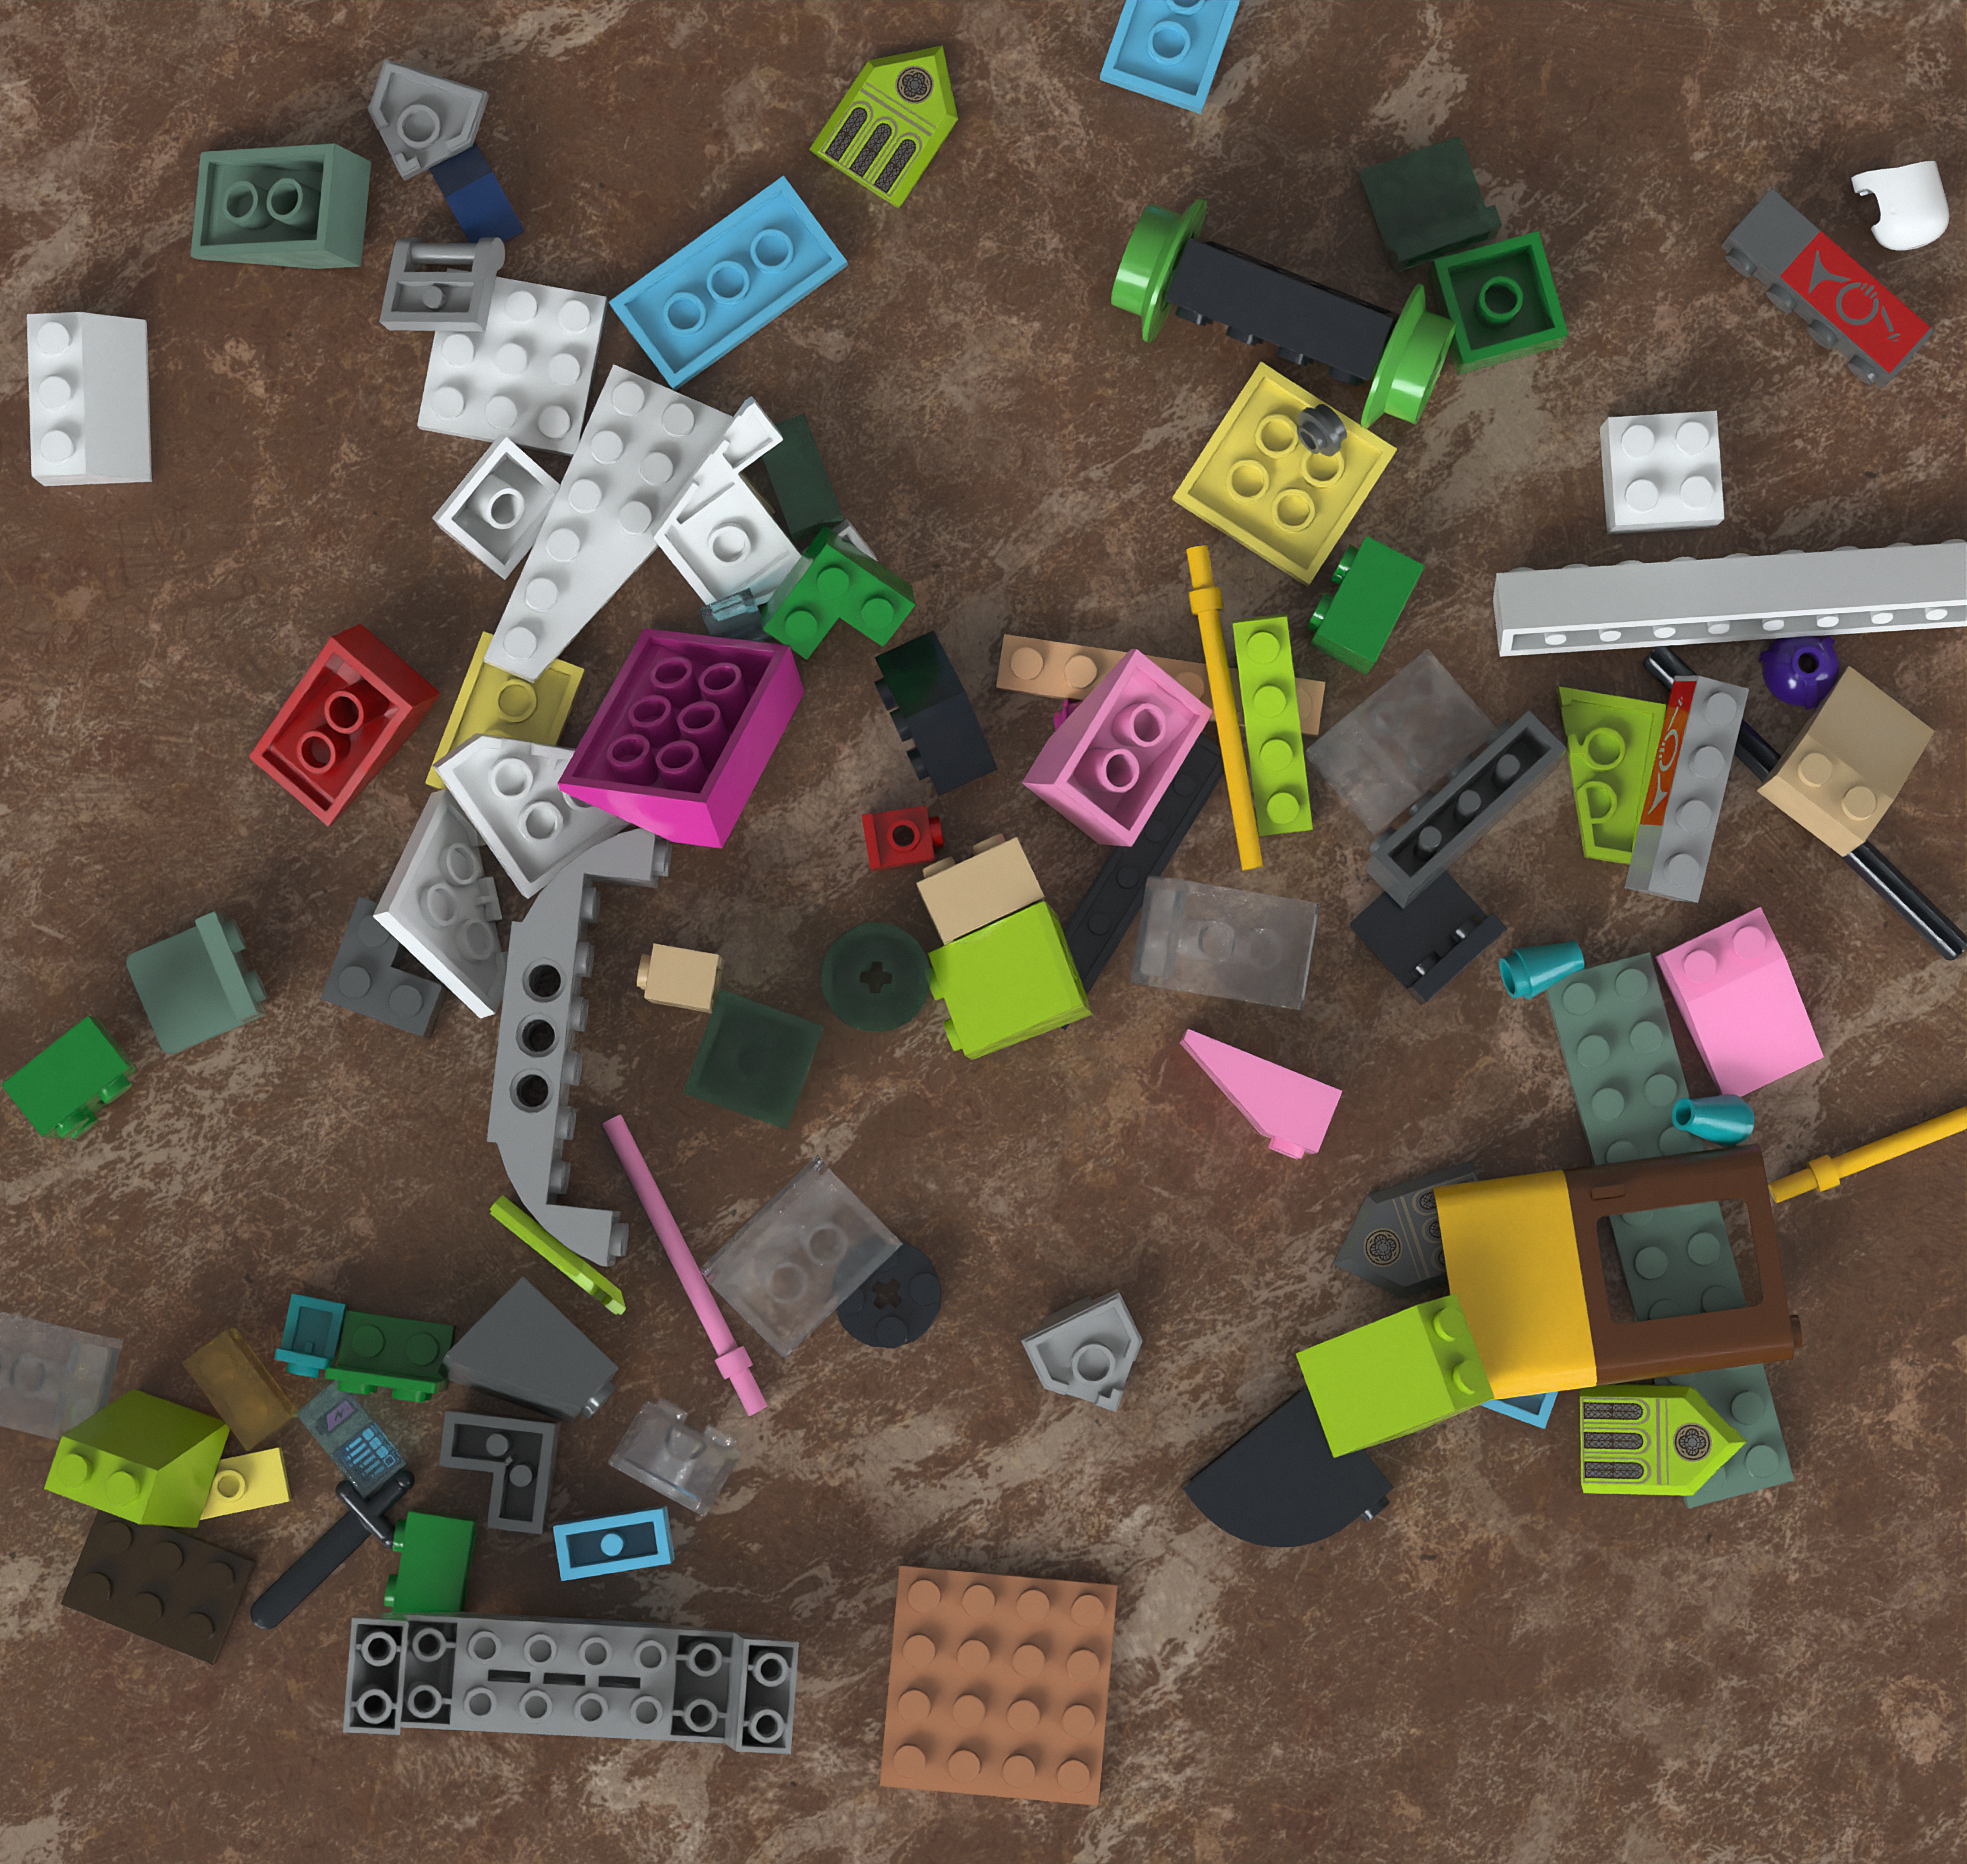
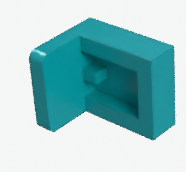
[274,1293,348,1378]

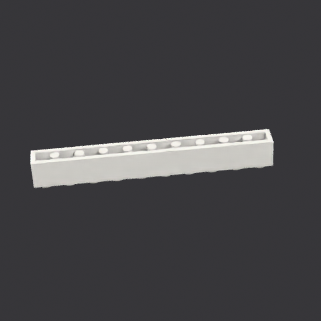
[1493,539,1967,657]

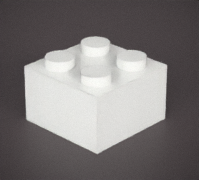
[1600,411,1724,535]

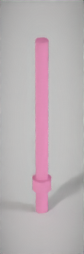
[602,1115,768,1416]

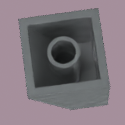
[438,1276,619,1424]

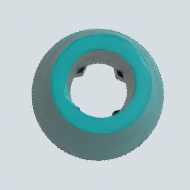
[1499,939,1584,1000]
[1672,1094,1754,1148]

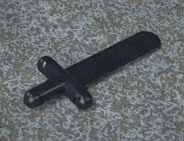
[250,1469,415,1630]

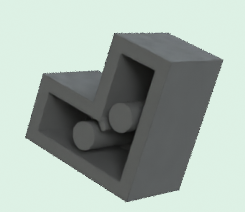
[320,896,449,1039]
[439,1408,561,1534]

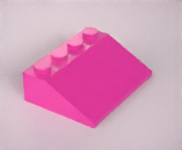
[557,628,805,849]

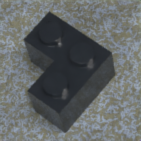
[874,630,998,796]

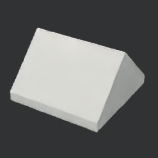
[432,434,560,580]

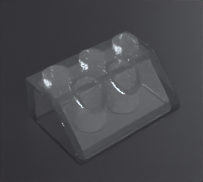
[700,1155,903,1359]

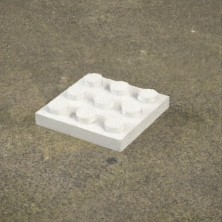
[417,268,608,457]

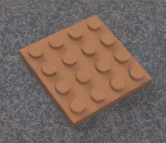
[880,1564,1118,1806]

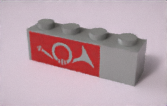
[1624,676,1749,903]

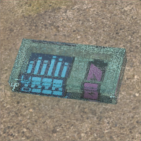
[295,1380,408,1498]

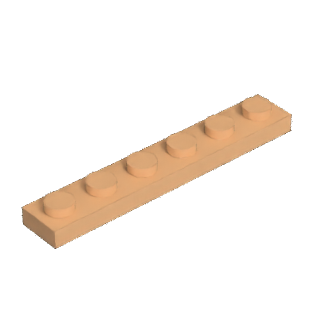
[996,634,1326,737]

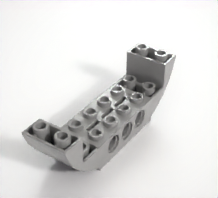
[487,828,672,1267]
[342,1612,799,1754]

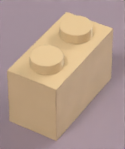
[637,943,725,1014]

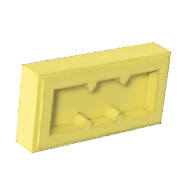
[200,1447,292,1520]

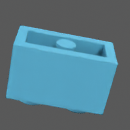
[553,1505,675,1581]

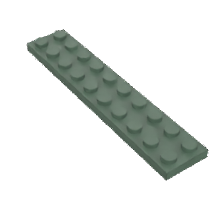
[1545,952,1794,1509]

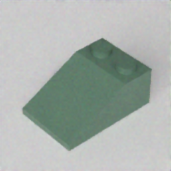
[190,143,371,269]

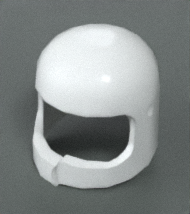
[1851,161,1949,251]

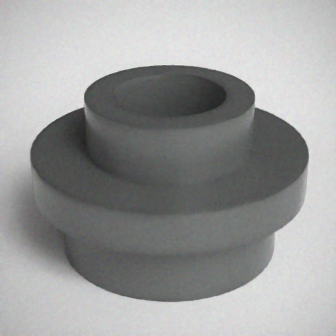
[1297,404,1347,457]

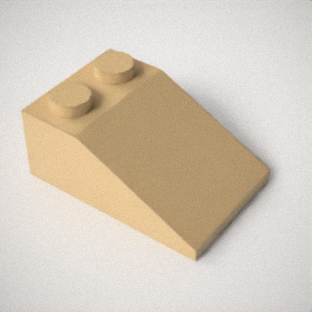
[1757,666,1935,857]

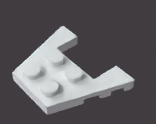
[651,396,878,619]

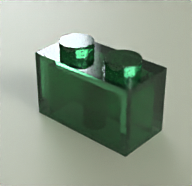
[761,413,843,542]

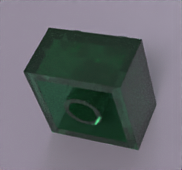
[683,989,826,1131]

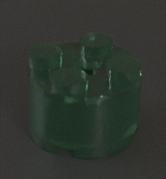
[821,922,931,1035]

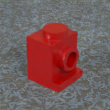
[862,805,944,872]

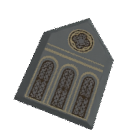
[1333,1161,1478,1298]

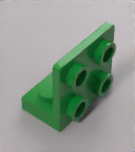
[325,1310,456,1403]

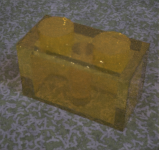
[182,1328,301,1451]

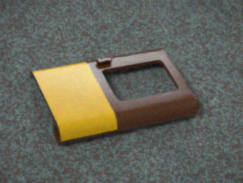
[1432,1143,1802,1400]

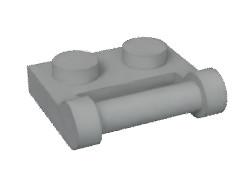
[379,237,505,331]

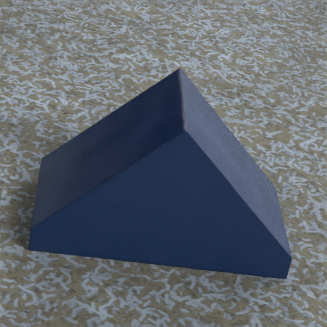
[429,141,525,244]

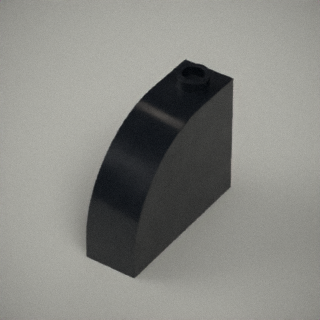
[1180,1384,1394,1547]

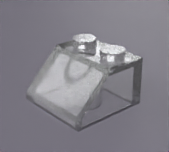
[607,1397,743,1517]

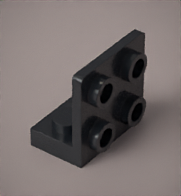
[1350,871,1507,1005]

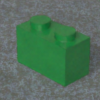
[384,1508,479,1612]

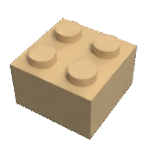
[917,833,1045,946]

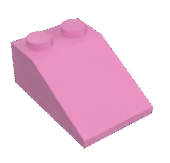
[1022,649,1213,847]
[1653,907,1824,1097]
[1180,1029,1342,1160]

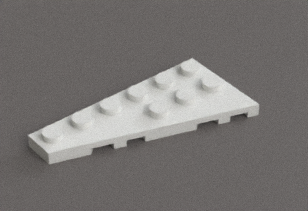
[483,364,733,683]

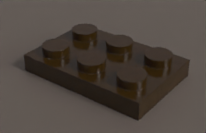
[61,1509,257,1665]

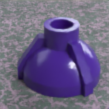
[1758,635,1839,710]

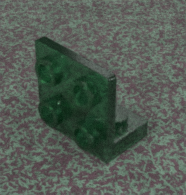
[1359,137,1502,274]

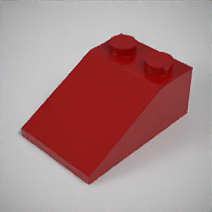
[249,624,441,827]

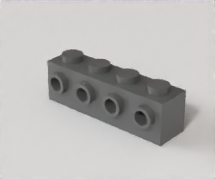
[1366,710,1567,909]

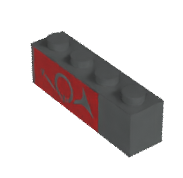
[1721,188,1935,388]

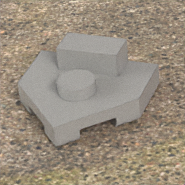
[368,59,489,181]
[1019,1289,1143,1412]

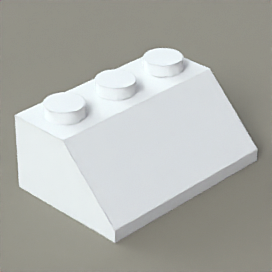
[27,312,152,486]

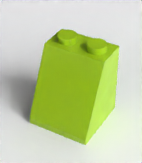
[925,901,1093,1060]
[1296,1294,1495,1458]
[44,1389,232,1528]

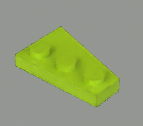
[1557,686,1667,865]

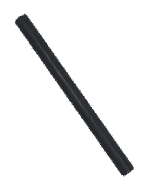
[1643,646,1967,961]

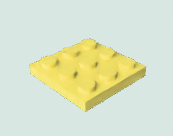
[1172,362,1397,587]

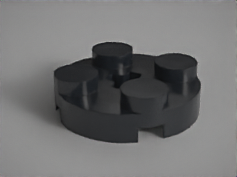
[832,1240,941,1349]

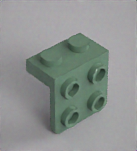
[126,911,267,1054]

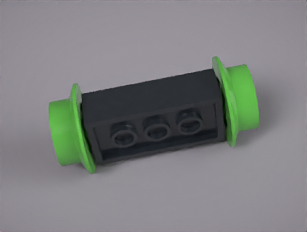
[1111,198,1457,429]

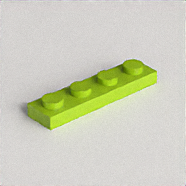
[1232,613,1313,836]

